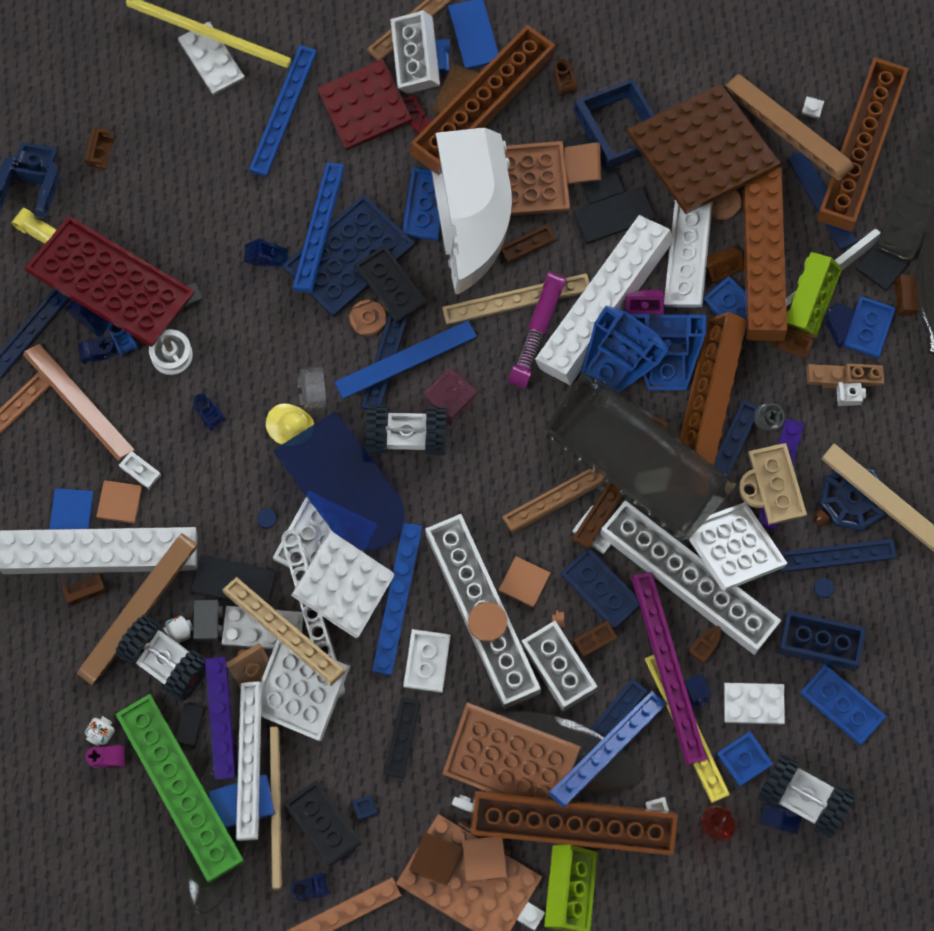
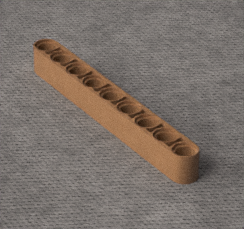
[724,74,854,181]
[77,533,198,686]

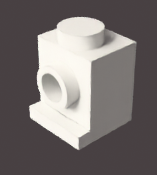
[836,382,866,406]

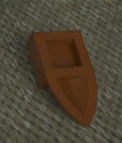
[688,626,721,664]

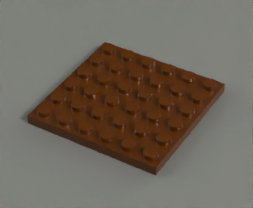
[627,84,781,214]

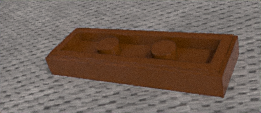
[500,224,557,264]

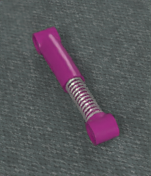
[508,271,566,389]

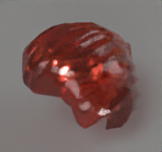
[701,805,736,841]

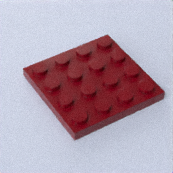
[317,59,412,150]

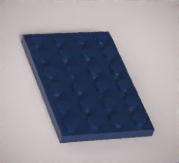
[282,194,415,318]

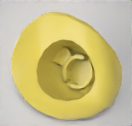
[266,404,314,447]

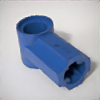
[435,39,450,75]

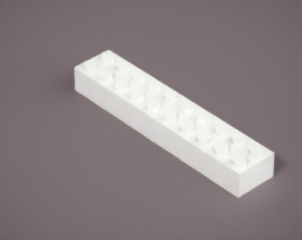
[535,215,673,385]
[600,500,781,655]
[425,514,541,709]
[0,527,197,574]

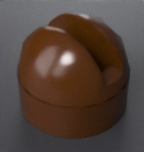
[813,509,830,526]

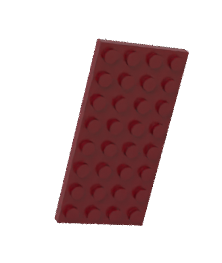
[25,216,194,347]

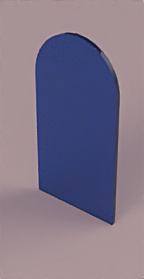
[273,411,404,551]

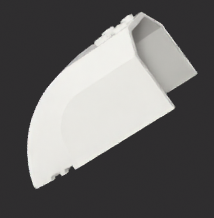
[431,128,512,294]

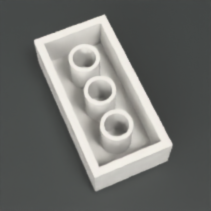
[391,11,440,94]
[521,621,598,712]

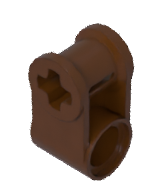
[553,59,578,96]

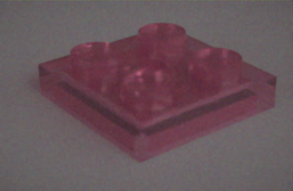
[424,368,477,420]

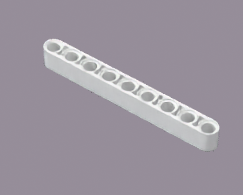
[282,530,345,698]

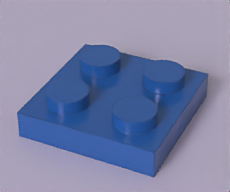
[717,731,773,787]

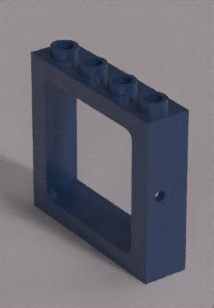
[573,79,656,169]

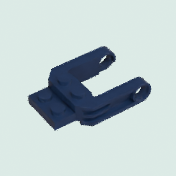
[0,142,60,219]

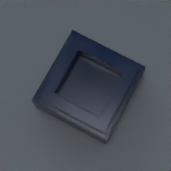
[352,795,377,821]

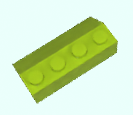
[786,252,842,338]
[544,845,598,931]

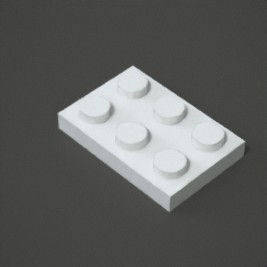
[724,683,785,724]

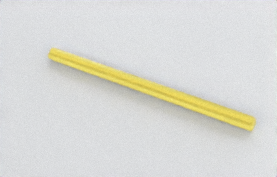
[126,0,291,68]

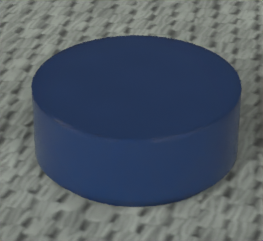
[257,509,277,529]
[814,578,834,598]

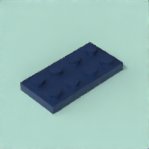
[560,549,640,630]

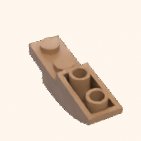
[806,363,884,388]

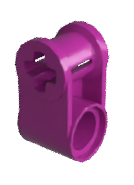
[85,745,125,768]

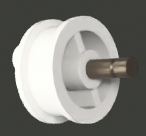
[149,330,193,375]

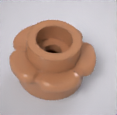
[552,610,565,628]

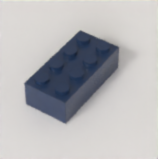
[778,611,866,671]

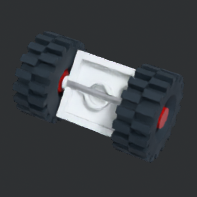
[366,406,447,455]
[115,615,206,702]
[758,753,856,839]

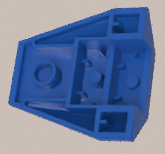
[580,305,669,396]
[630,314,706,390]

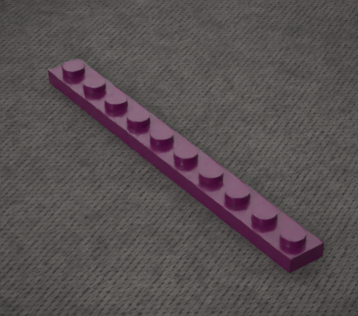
[632,572,707,766]

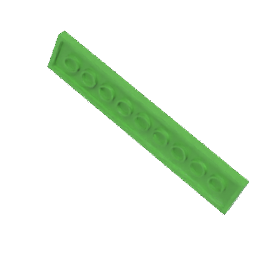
[116,694,245,883]

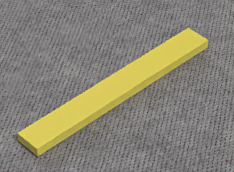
[645,655,730,803]

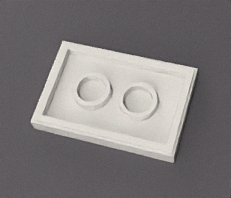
[403,629,451,693]

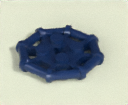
[819,468,886,532]

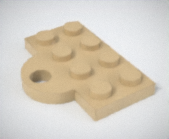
[739,443,807,525]

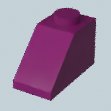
[626,290,664,314]

